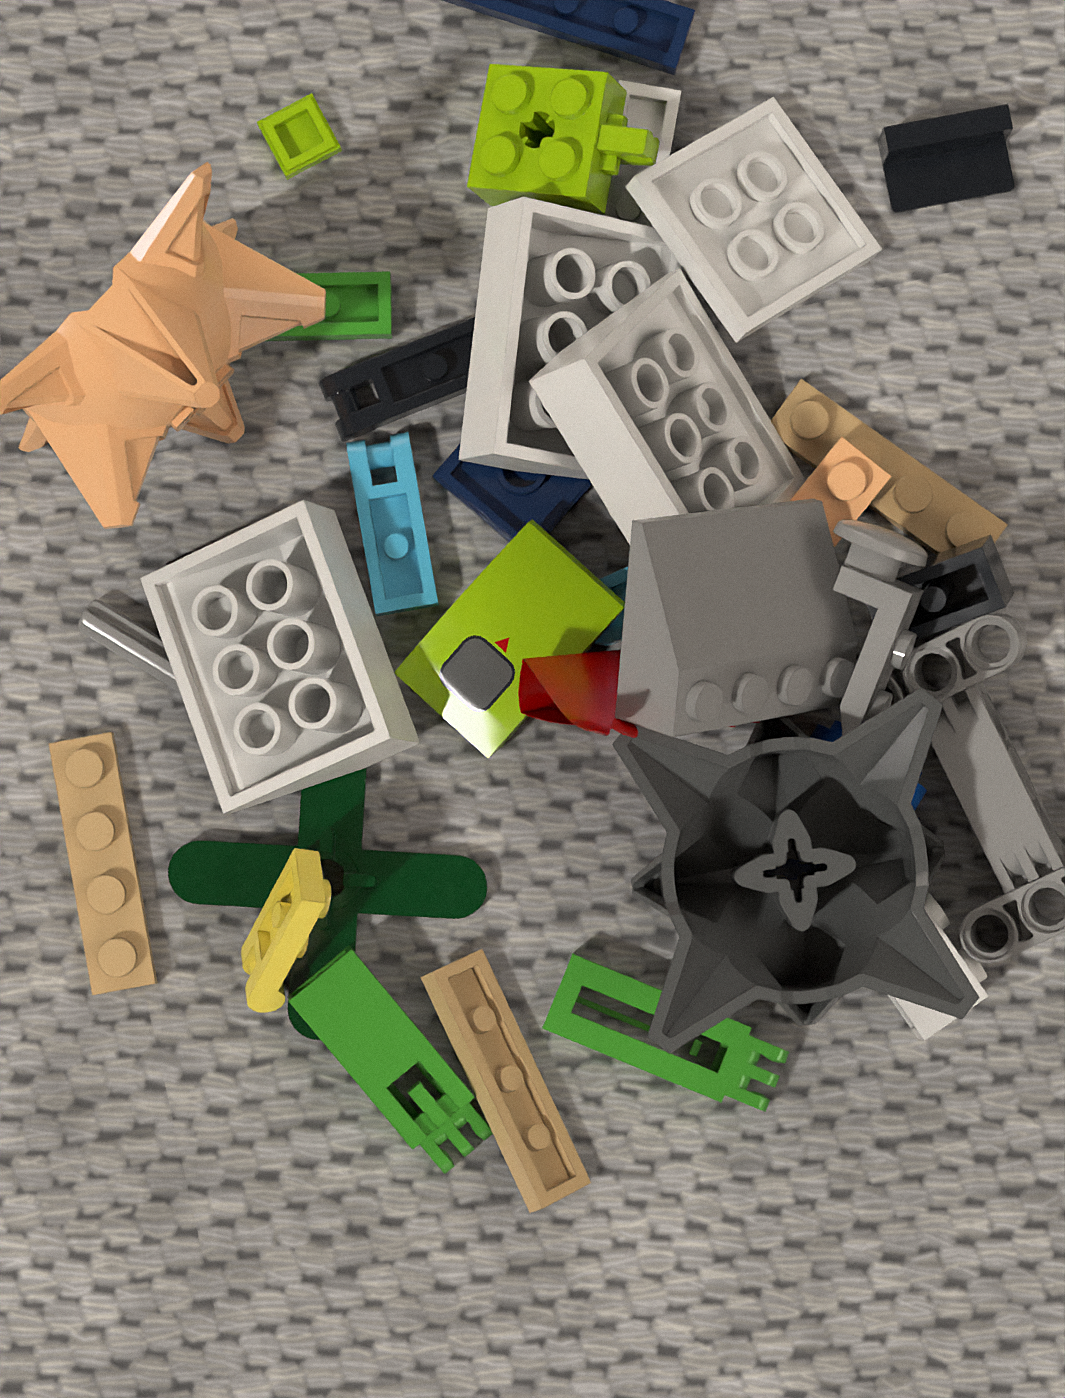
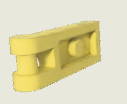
[241,848,331,1013]

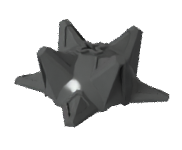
[612,688,980,1054]

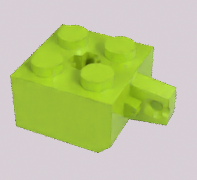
[467,64,660,215]

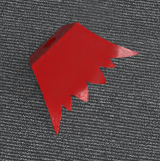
[518,650,760,738]

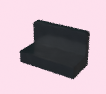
[877,104,1014,213]

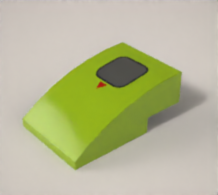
[394,519,625,759]

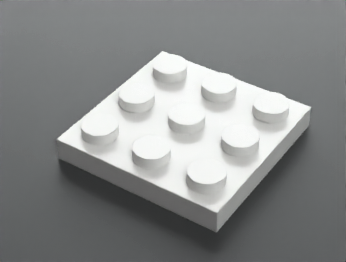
[626,97,882,343]

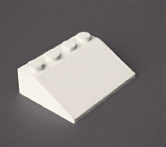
[458,197,686,479]
[529,268,806,545]
[140,500,420,814]

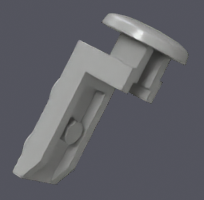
[833,519,927,735]

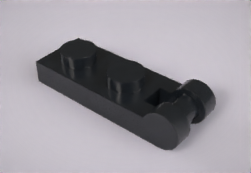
[318,317,475,442]

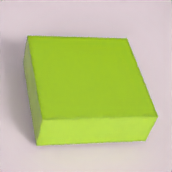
[257,93,342,180]

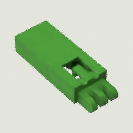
[287,945,493,1174]
[542,954,790,1112]

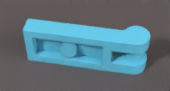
[346,432,439,616]

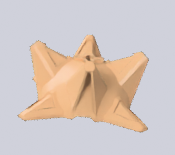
[0,162,326,529]

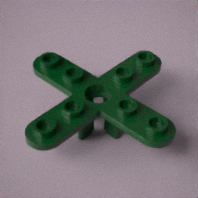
[168,767,487,1040]

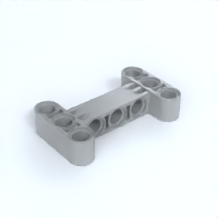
[887,613,1065,964]

